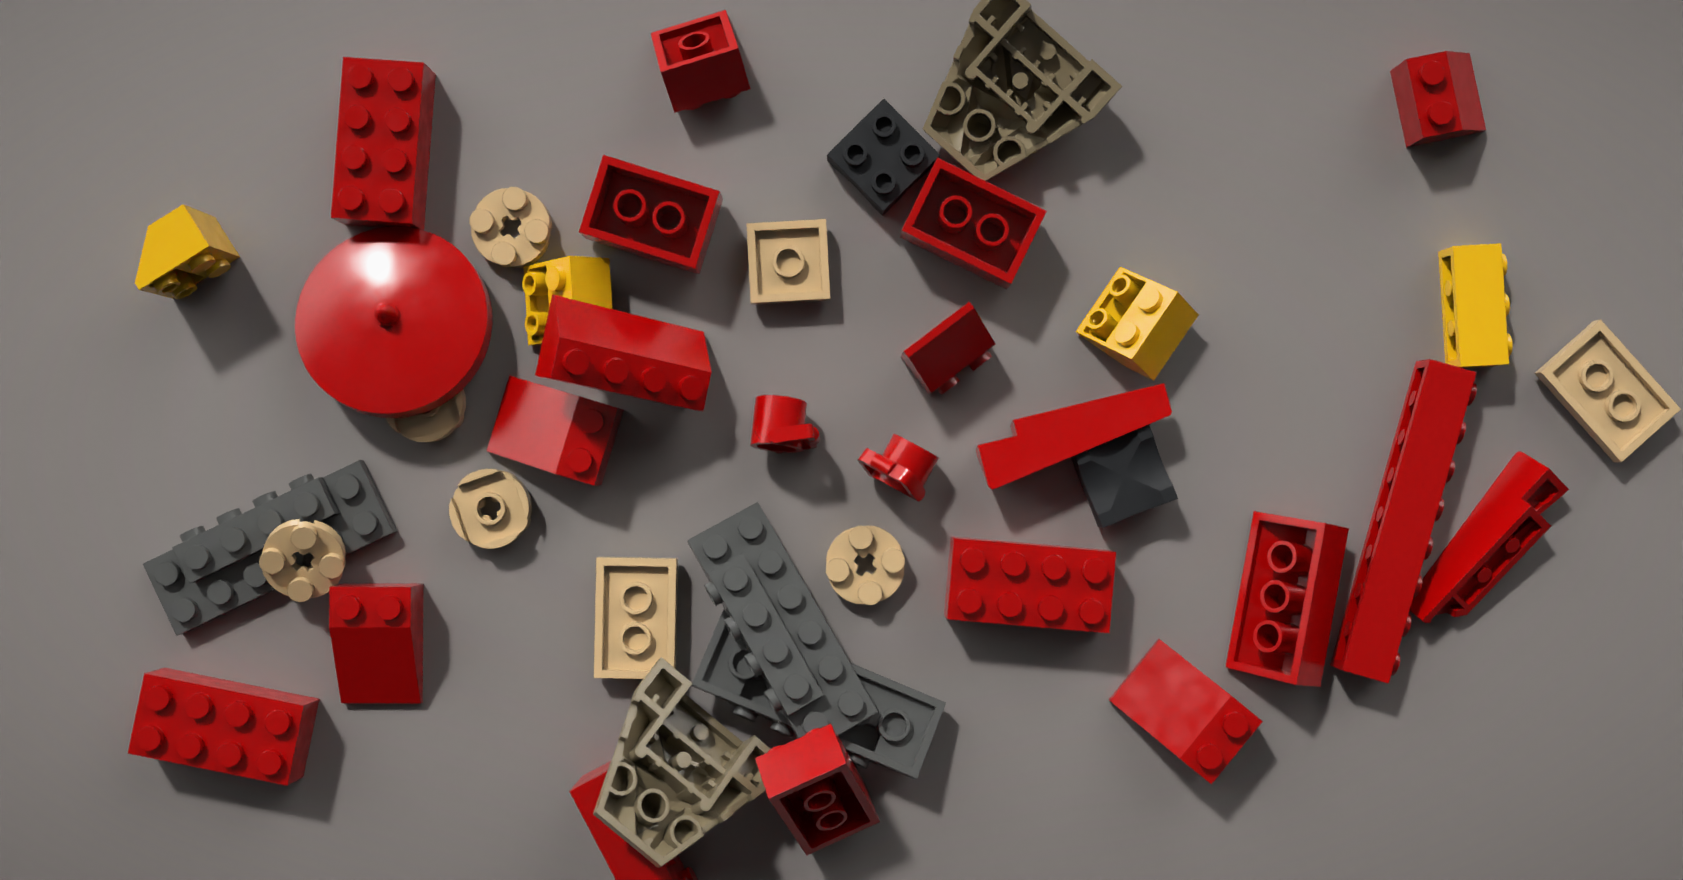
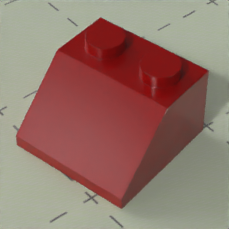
[651,10,751,113]
[1390,51,1486,148]
[901,301,995,395]

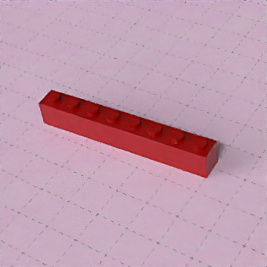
[1330,359,1477,684]

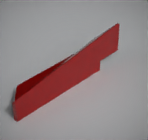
[976,383,1172,489]
[1410,451,1569,623]

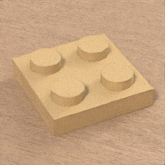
[746,219,831,305]

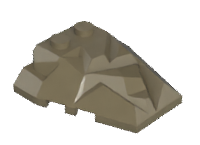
[923,0,1122,181]
[593,657,770,868]

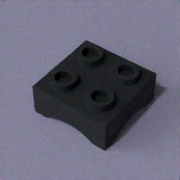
[827,99,940,216]
[1071,425,1178,528]

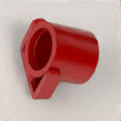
[750,395,820,454]
[858,434,939,502]

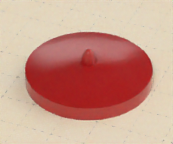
[295,226,493,418]

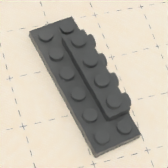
[143,460,397,636]
[688,502,878,739]
[691,610,946,779]

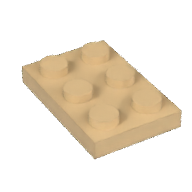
[1535,319,1681,462]
[594,557,678,679]

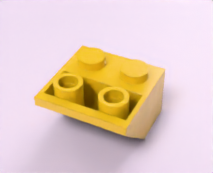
[135,204,240,299]
[522,256,613,346]
[1076,267,1199,381]

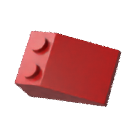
[487,375,624,486]
[329,583,424,704]
[1109,638,1263,785]

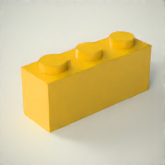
[1438,243,1513,368]

